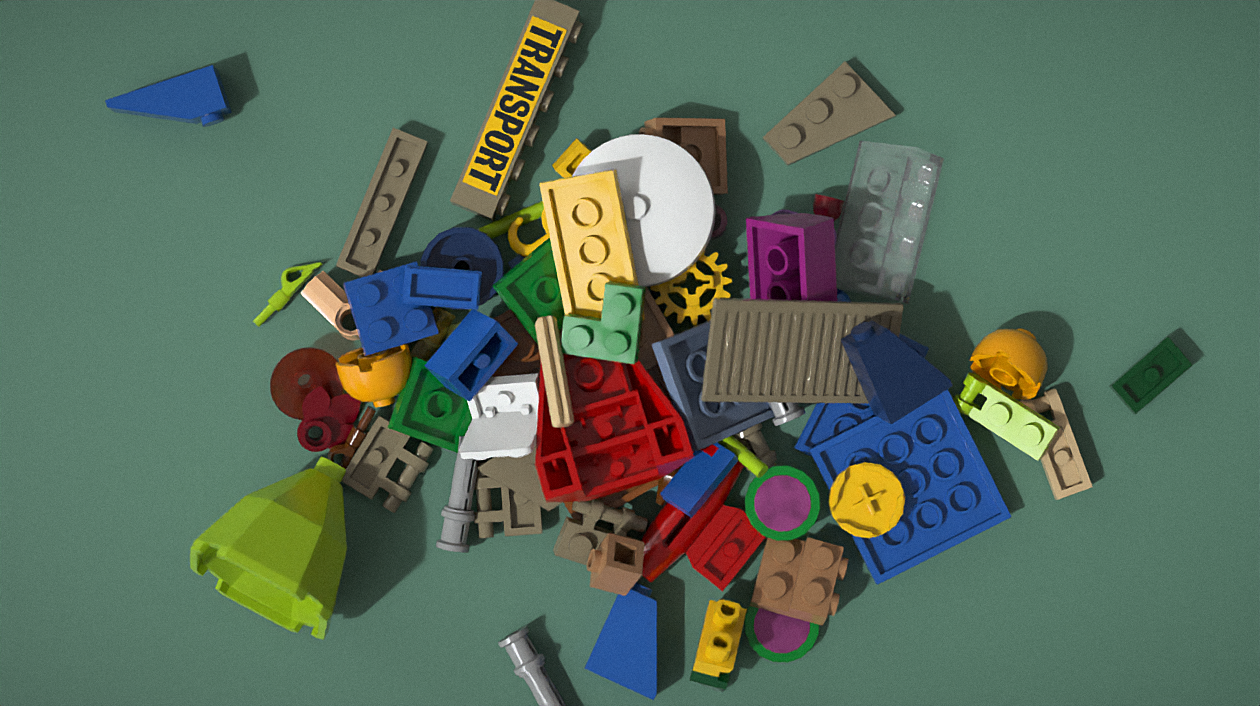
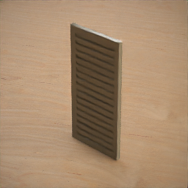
[701,298,904,403]

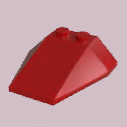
[535,353,694,502]

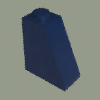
[840,320,953,424]

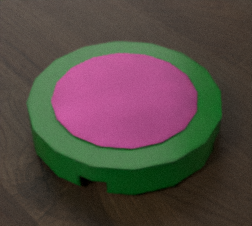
[745,465,820,541]
[744,606,819,663]

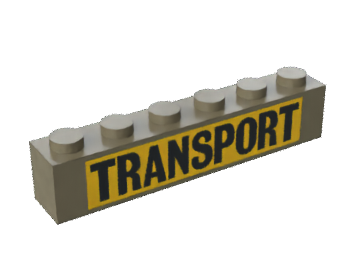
[450,0,584,222]

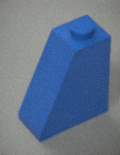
[584,582,657,700]

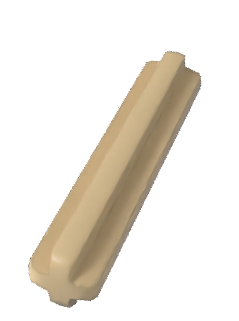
[535,316,574,428]

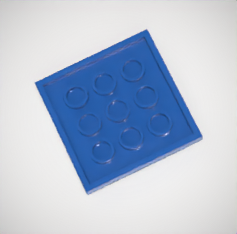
[808,389,1012,585]

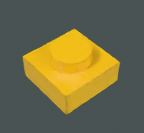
[552,138,592,178]

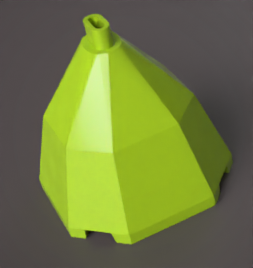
[190,457,347,640]

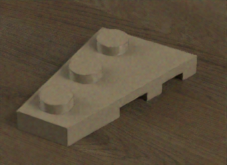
[762,61,896,166]

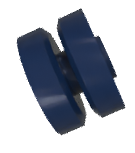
[421,227,504,310]

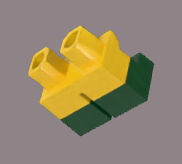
[689,599,747,690]

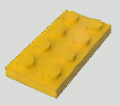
[539,169,645,321]

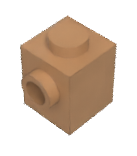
[587,533,645,596]

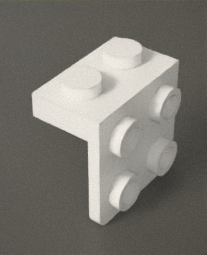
[459,373,540,460]

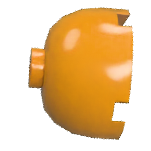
[970,328,1047,400]
[336,343,412,407]

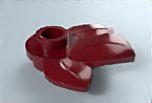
[297,386,361,452]

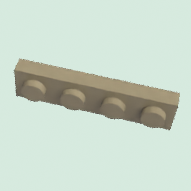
[336,128,429,277]

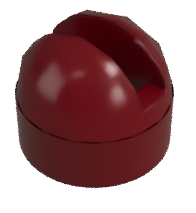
[813,194,845,221]

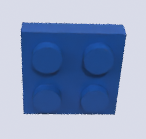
[343,261,439,356]

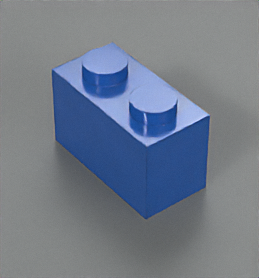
[425,309,518,402]

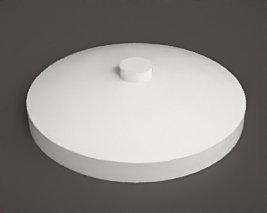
[572,134,716,287]

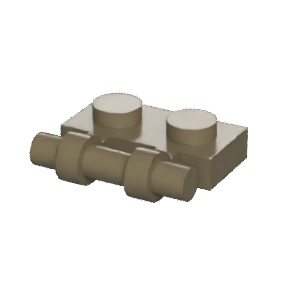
[341,416,434,513]
[473,462,543,538]
[553,498,648,565]

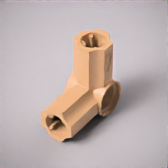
[301,270,382,341]

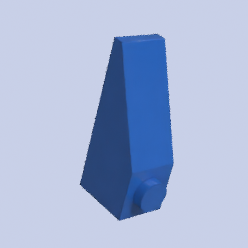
[105,65,232,127]

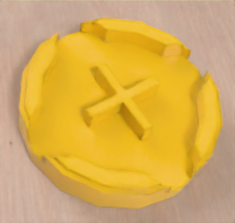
[828,462,905,538]

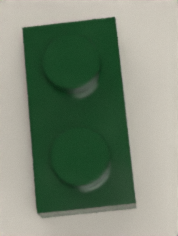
[1109,337,1192,414]

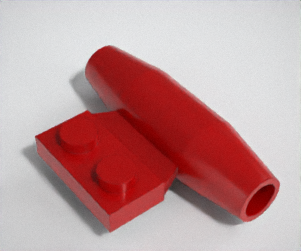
[641,461,765,591]

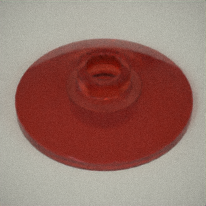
[270,347,344,420]

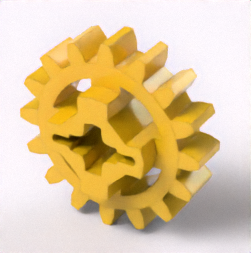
[650,250,732,326]

